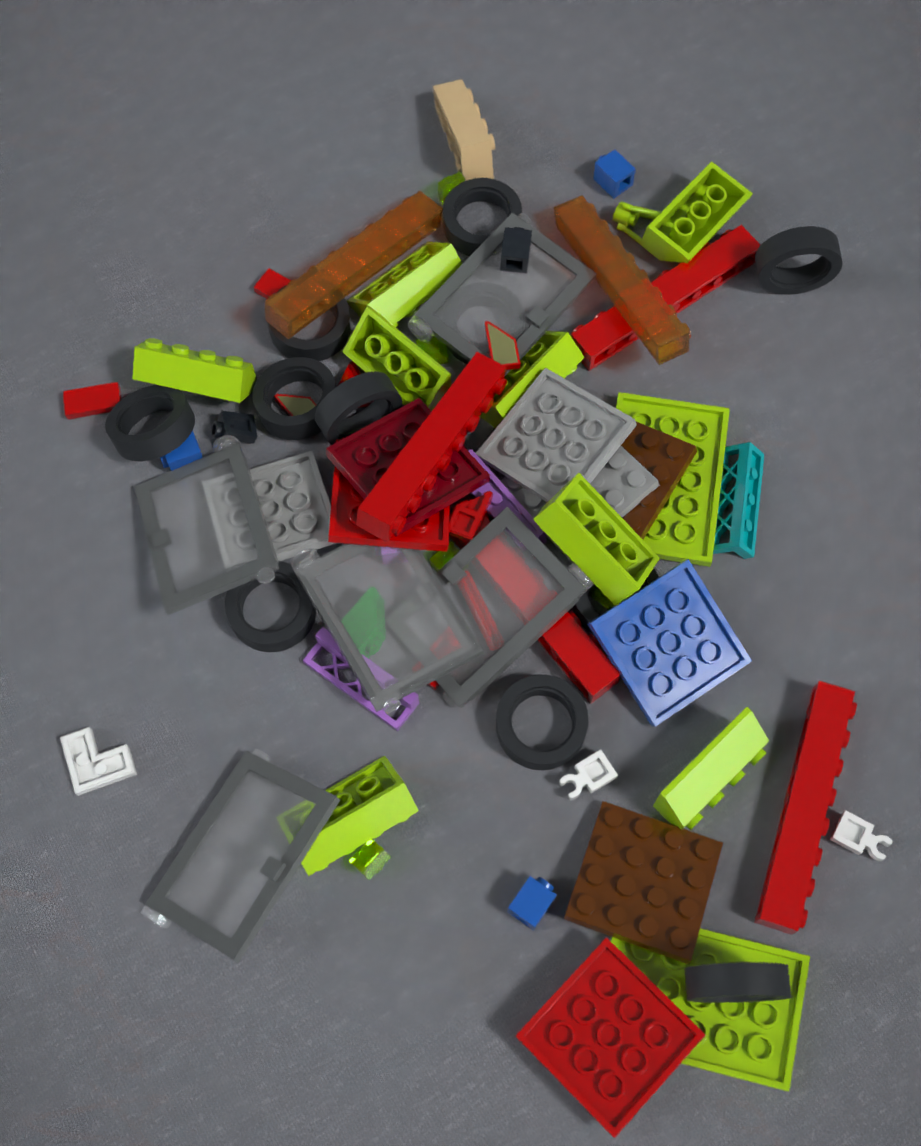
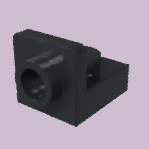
[211,411,258,449]

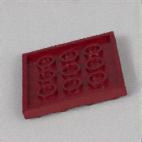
[326,398,490,537]

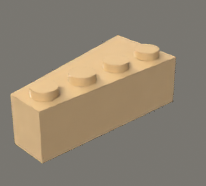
[433,79,495,182]

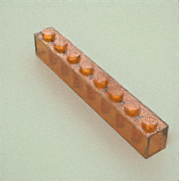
[265,191,443,339]
[554,195,691,365]

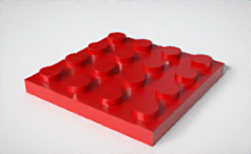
[328,439,450,552]
[515,937,706,1138]

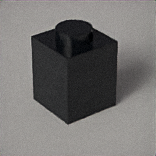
[500,227,532,274]

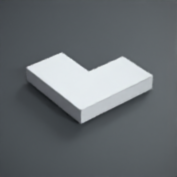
[60,727,137,796]

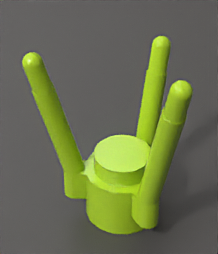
[613,201,660,248]

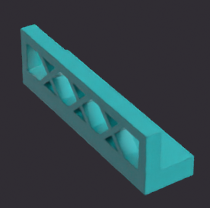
[713,442,764,559]

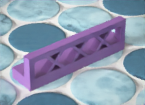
[469,449,547,553]
[303,626,419,731]

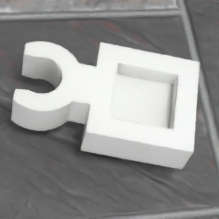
[559,750,618,800]
[830,810,893,861]

